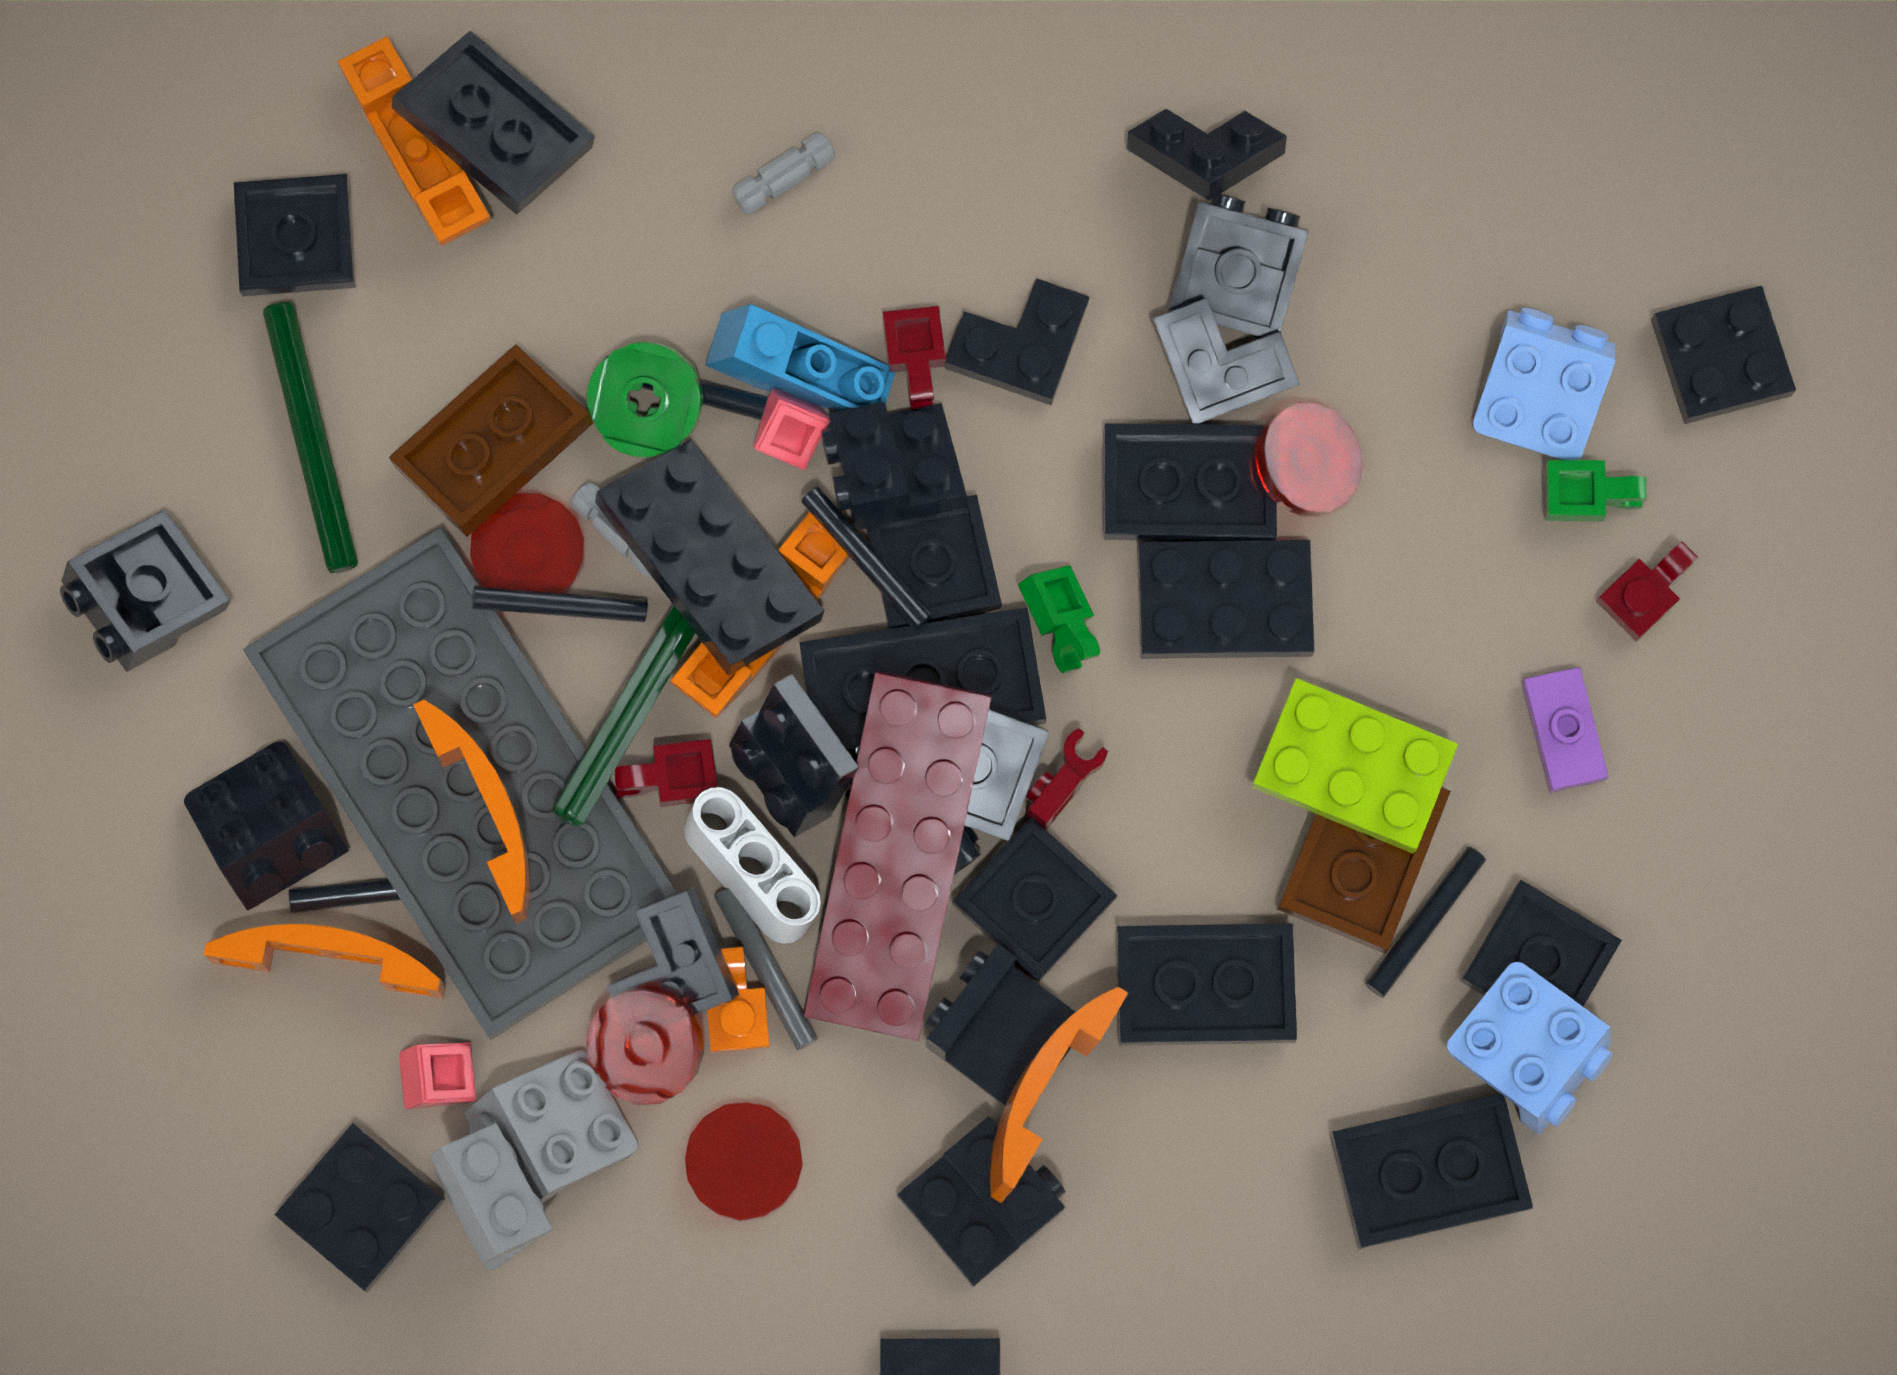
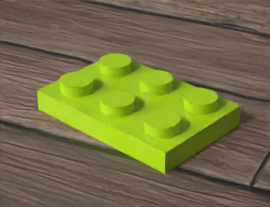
[1251,678,1458,854]

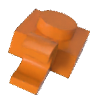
[707,947,770,1053]

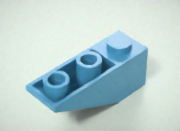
[705,304,895,411]

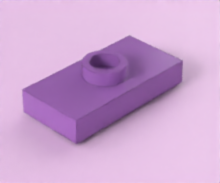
[1521,667,1609,793]

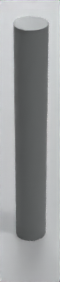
[714,888,818,1051]

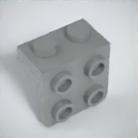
[464,1050,638,1204]
[430,1123,553,1270]

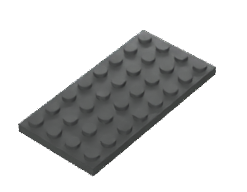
[243,527,677,1040]

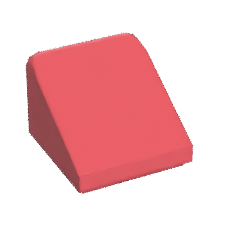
[753,387,830,470]
[399,1043,476,1109]

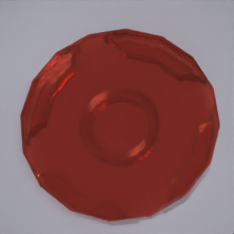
[1254,403,1363,517]
[470,493,585,593]
[586,986,704,1105]
[685,1102,803,1222]

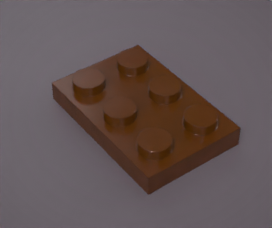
[389,344,594,537]
[1277,787,1451,954]

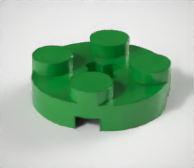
[586,341,703,457]

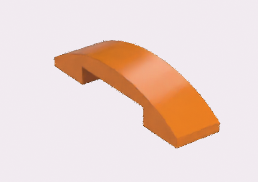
[337,36,491,246]
[670,512,850,718]
[413,700,530,924]
[203,924,446,999]
[990,987,1128,1203]

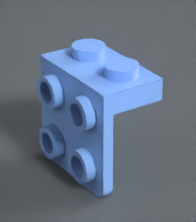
[1473,308,1616,460]
[1447,962,1613,1136]

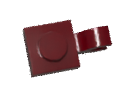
[882,306,946,410]
[1596,541,1698,642]
[1026,728,1108,830]
[614,739,717,807]

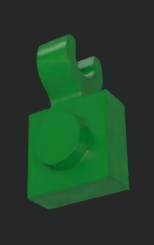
[1545,460,1646,521]
[1017,565,1101,674]

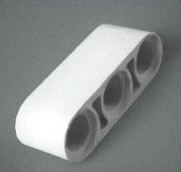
[684,787,821,944]

